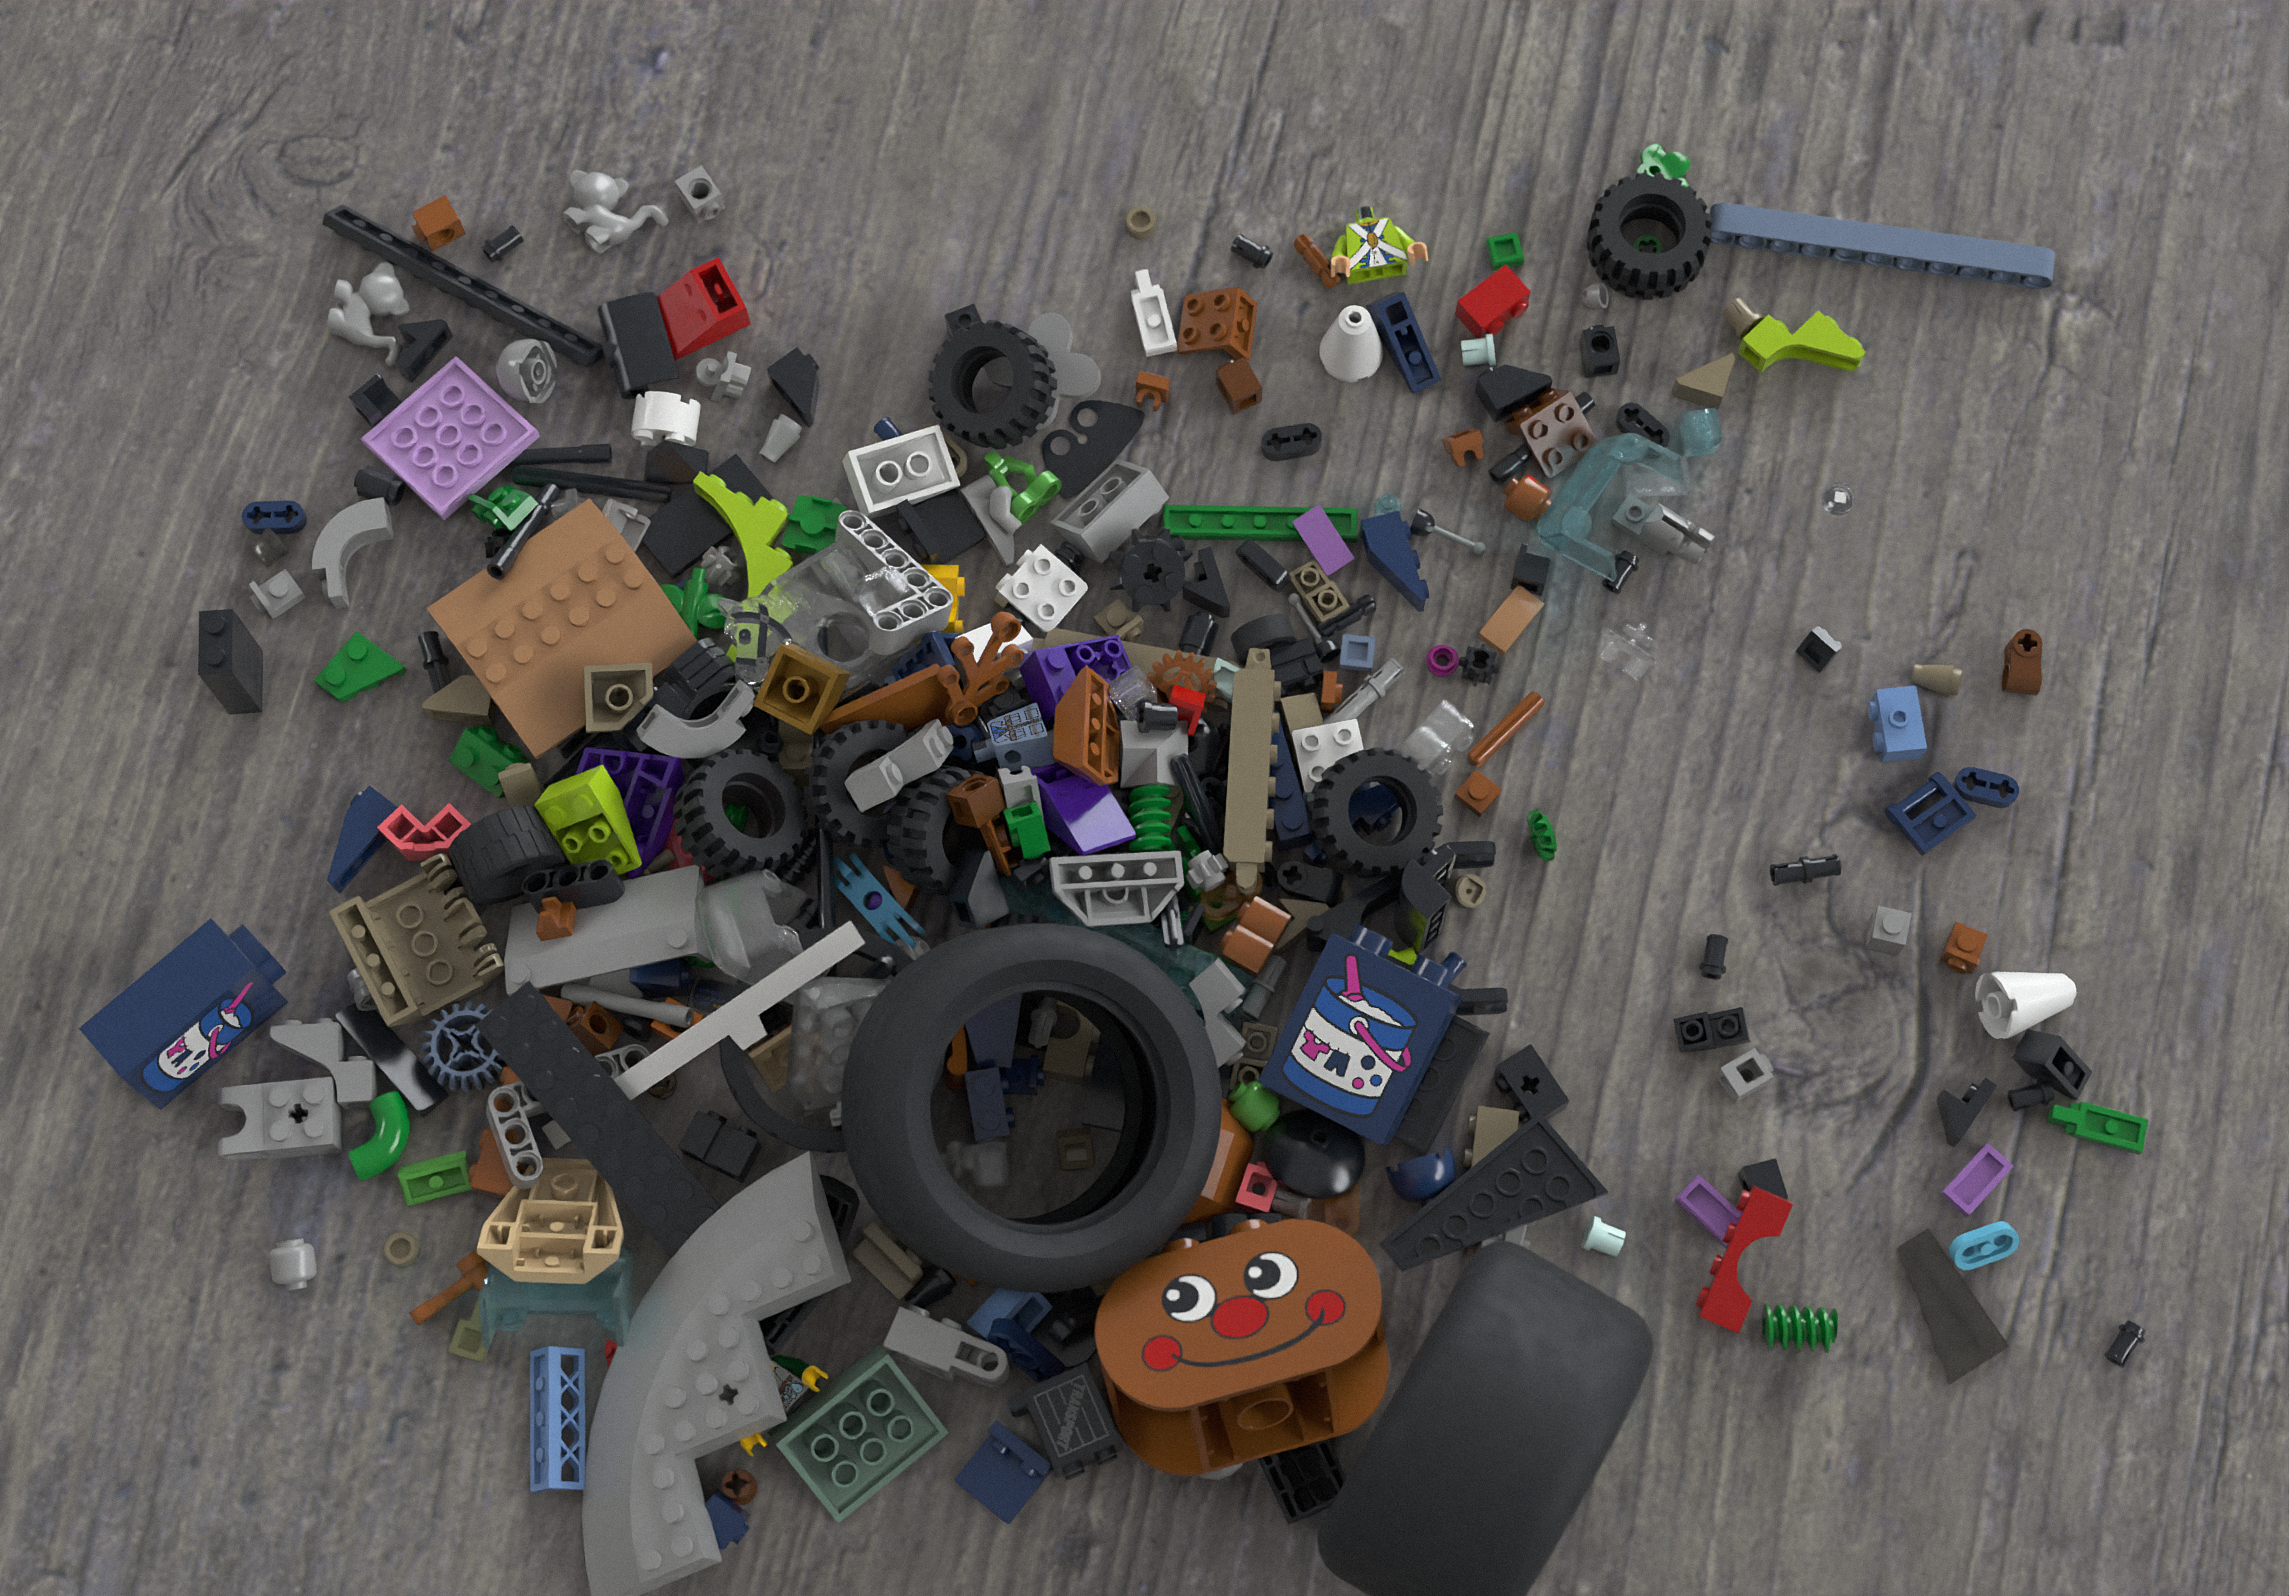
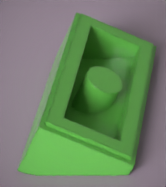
[398,1150,472,1207]

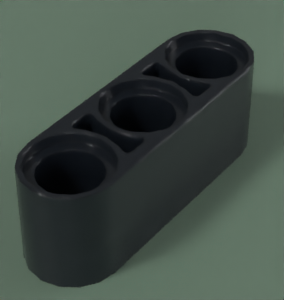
[521,859,625,914]

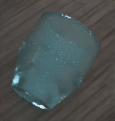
[1374,493,1401,516]

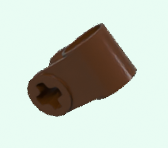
[2002,629,2042,696]

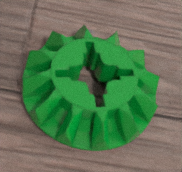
[1526,809,1557,862]

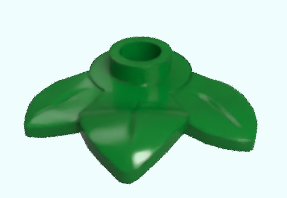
[1636,144,1691,188]

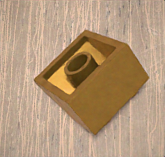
[753,644,851,735]

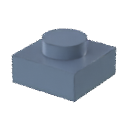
[1339,634,1376,673]

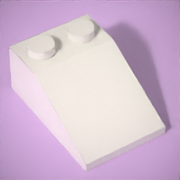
[842,424,960,520]

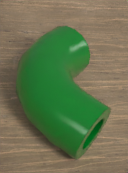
[348,1091,410,1182]

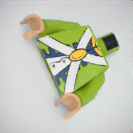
[1330,206,1428,285]

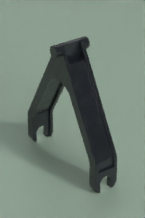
[1306,841,1508,1016]

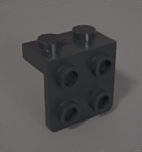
[895,488,986,565]

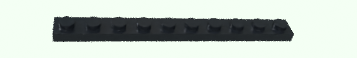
[322,204,604,368]

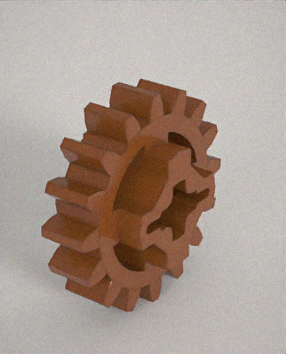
[1144,650,1217,713]

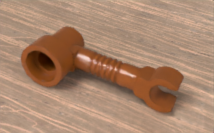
[409,1250,496,1326]

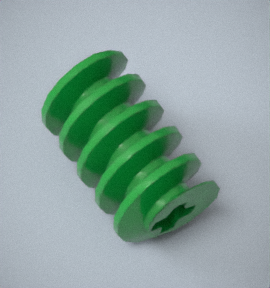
[1128,785,1171,853]
[1762,1304,1838,1353]

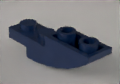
[1302,784,1401,866]

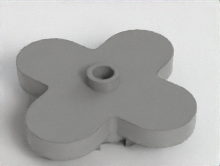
[984,313,1101,430]

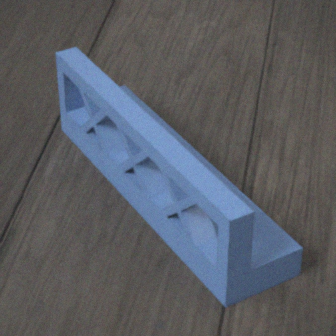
[530,1346,585,1493]

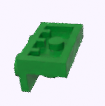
[467,484,538,531]

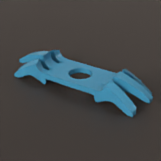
[834,852,926,949]

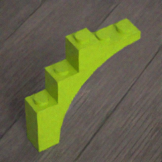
[693,471,799,681]

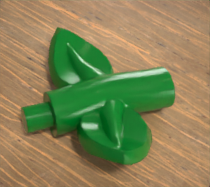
[659,567,737,641]

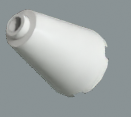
[1319,305,1383,382]
[1975,972,2076,1039]

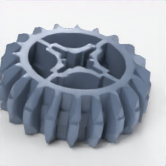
[421,1001,507,1093]

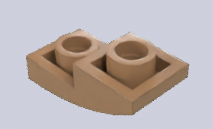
[1477,585,1545,656]

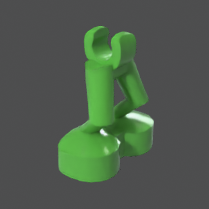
[984,450,1062,527]

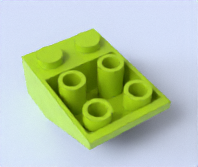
[534,764,642,875]

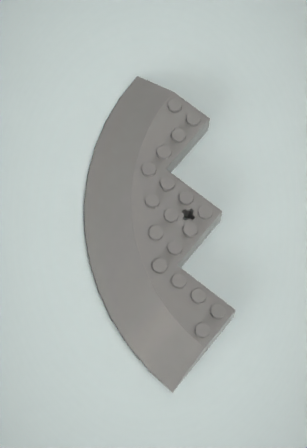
[582,1151,851,1596]

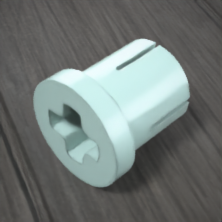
[1461,334,1496,366]
[1581,1216,1626,1258]

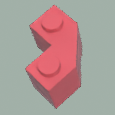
[377,803,471,861]

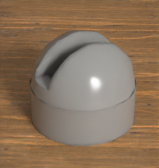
[1583,283,1608,309]

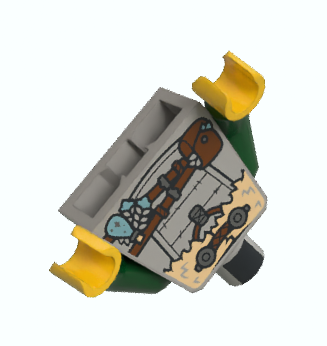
[740,1354,828,1457]

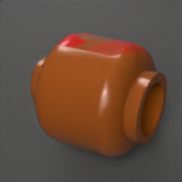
[1503,475,1553,523]

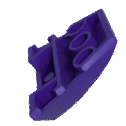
[576,747,685,879]

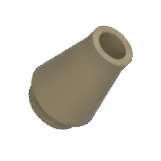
[1911,664,1963,697]

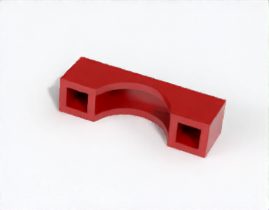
[1695,1185,1793,1334]

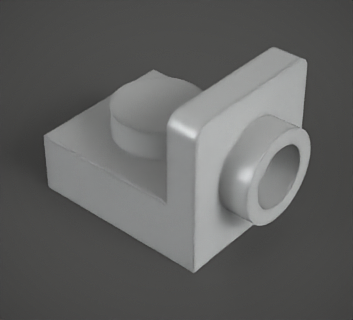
[248,569,306,619]

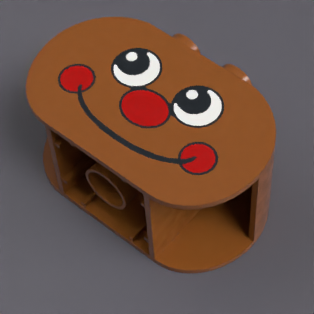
[1095,1219,1389,1476]

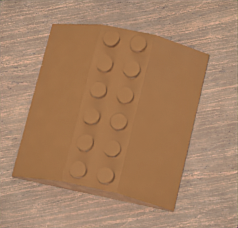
[426,498,697,760]

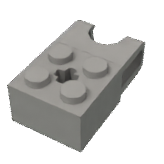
[217,1077,343,1161]
[883,1305,1010,1390]

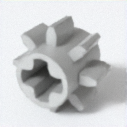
[700,546,742,586]
[1185,850,1229,892]

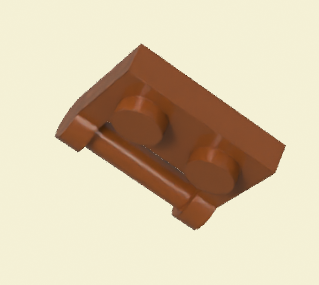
[945,1025,967,1091]

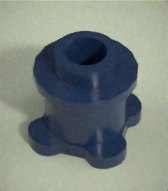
[946,723,984,761]

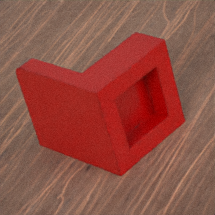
[1168,684,1206,736]

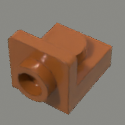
[1939,921,1988,974]

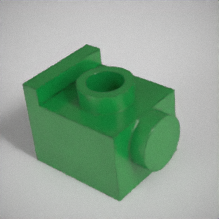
[1003,800,1051,859]

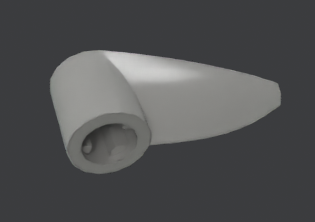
[959,475,1014,568]

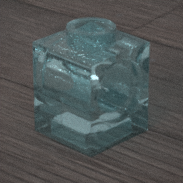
[1679,408,1722,457]

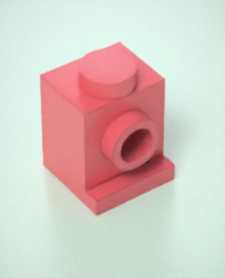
[1235,1162,1279,1214]

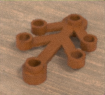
[936,612,1024,727]

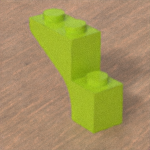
[1738,310,1866,373]

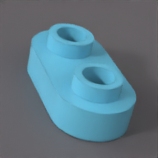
[1949,1221,2019,1270]

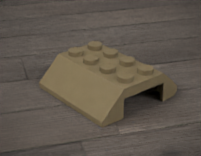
[328,853,505,1027]

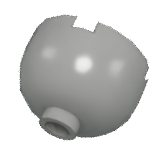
[496,339,557,403]

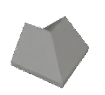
[1120,721,1188,788]

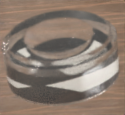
[1821,482,1856,517]

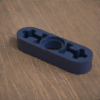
[987,1318,1065,1383]

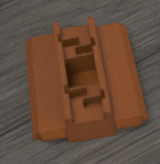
[980,814,1018,876]

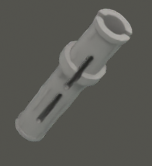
[1323,658,1405,725]

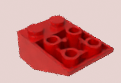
[657,257,751,361]

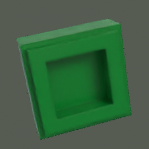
[1485,232,1525,271]

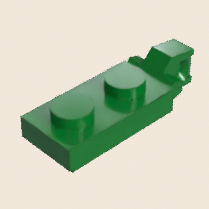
[2047,1101,2148,1155]

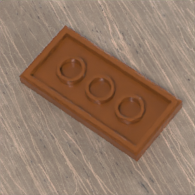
[819,664,950,734]

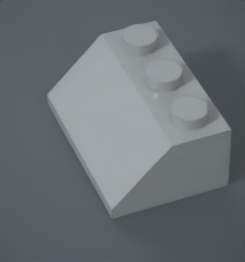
[1050,458,1169,563]

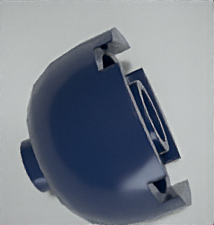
[1385,1148,1457,1207]

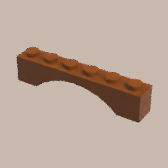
[468,994,576,1200]

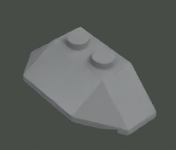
[1049,851,1184,927]

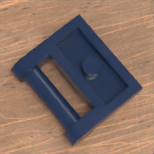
[1884,771,1977,856]

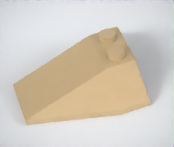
[477,1158,624,1284]

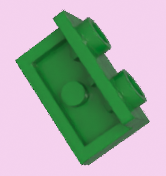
[448,725,531,798]

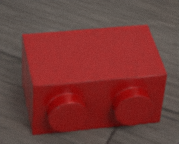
[1455,264,1531,339]

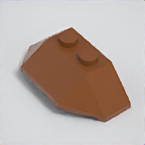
[1053,666,1120,786]
[1181,1097,1255,1224]

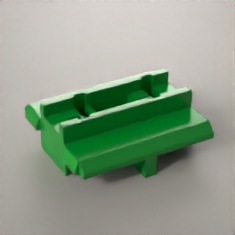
[781,495,847,558]

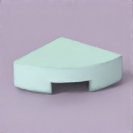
[1214,658,1240,703]

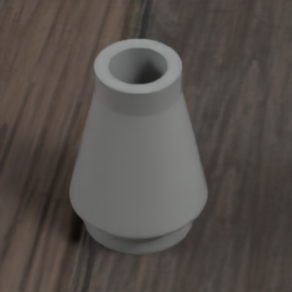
[759,414,803,464]

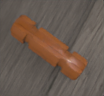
[1294,233,1341,289]

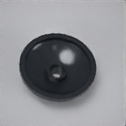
[681,683,778,770]
[1263,1109,1365,1200]

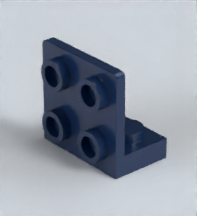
[891,631,963,681]
[955,1420,1053,1524]

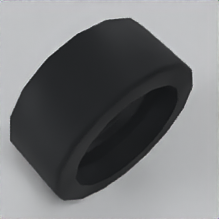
[1230,613,1297,664]

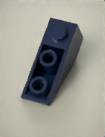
[1360,511,1429,612]

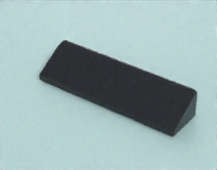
[334,1003,450,1118]

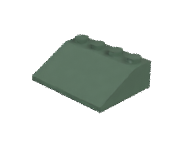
[768,1344,949,1523]

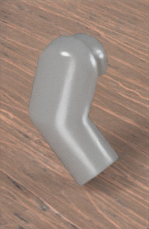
[989,485,1022,535]

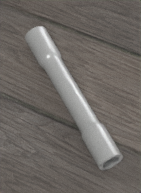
[561,982,694,1028]

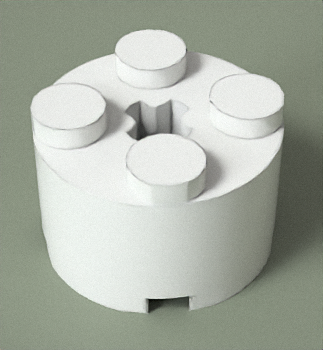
[631,391,701,450]

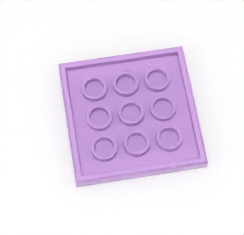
[360,356,540,521]

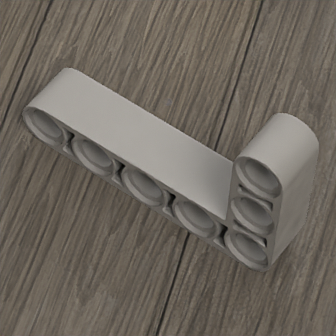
[835,510,953,655]
[486,1044,650,1189]

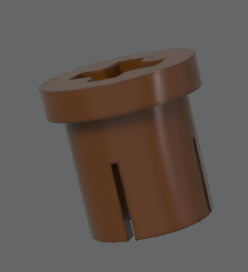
[722,1470,758,1506]

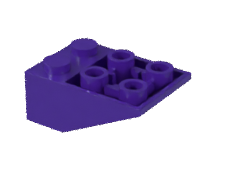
[1019,635,1143,727]
[1030,762,1136,856]

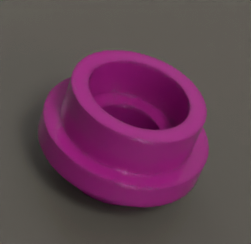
[1426,645,1459,677]

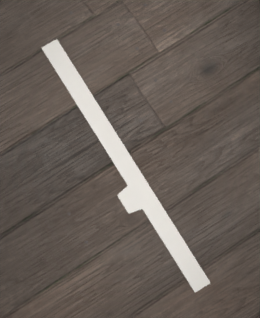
[542,920,865,1150]

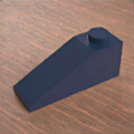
[1366,292,1442,394]
[327,785,398,894]

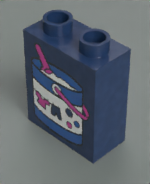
[79,918,288,1110]
[1258,924,1463,1145]

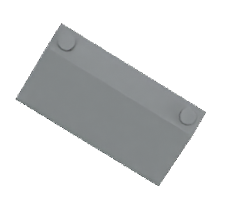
[504,865,713,996]

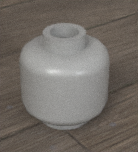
[269,1238,317,1291]

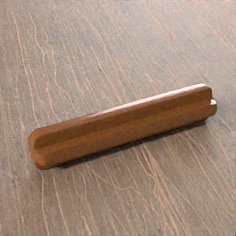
[1467,691,1545,767]

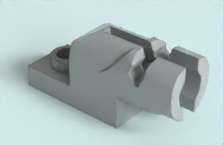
[1611,494,1715,565]

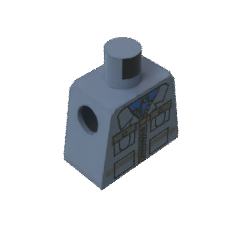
[972,703,1055,772]

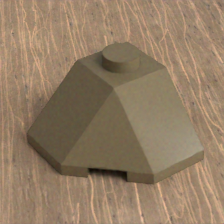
[584,663,653,733]

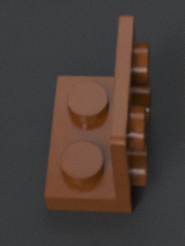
[1177,287,1258,361]

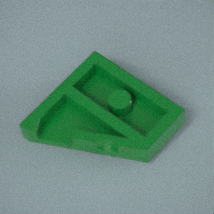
[314,631,407,703]

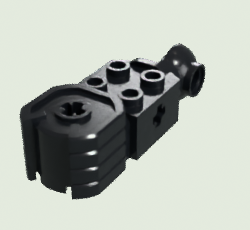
[595,637,746,756]

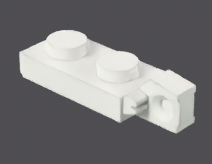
[1131,269,1177,357]

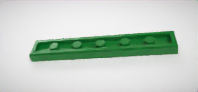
[1163,505,1358,543]

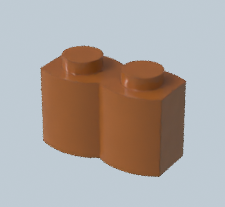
[1219,896,1291,978]

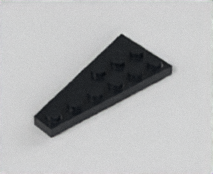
[1380,1112,1608,1272]

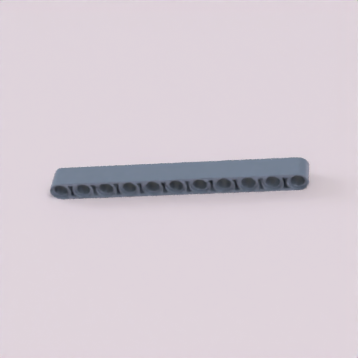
[1710,203,2055,289]

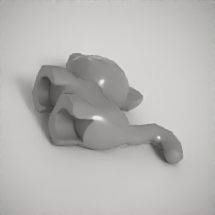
[563,170,668,255]
[327,262,409,367]

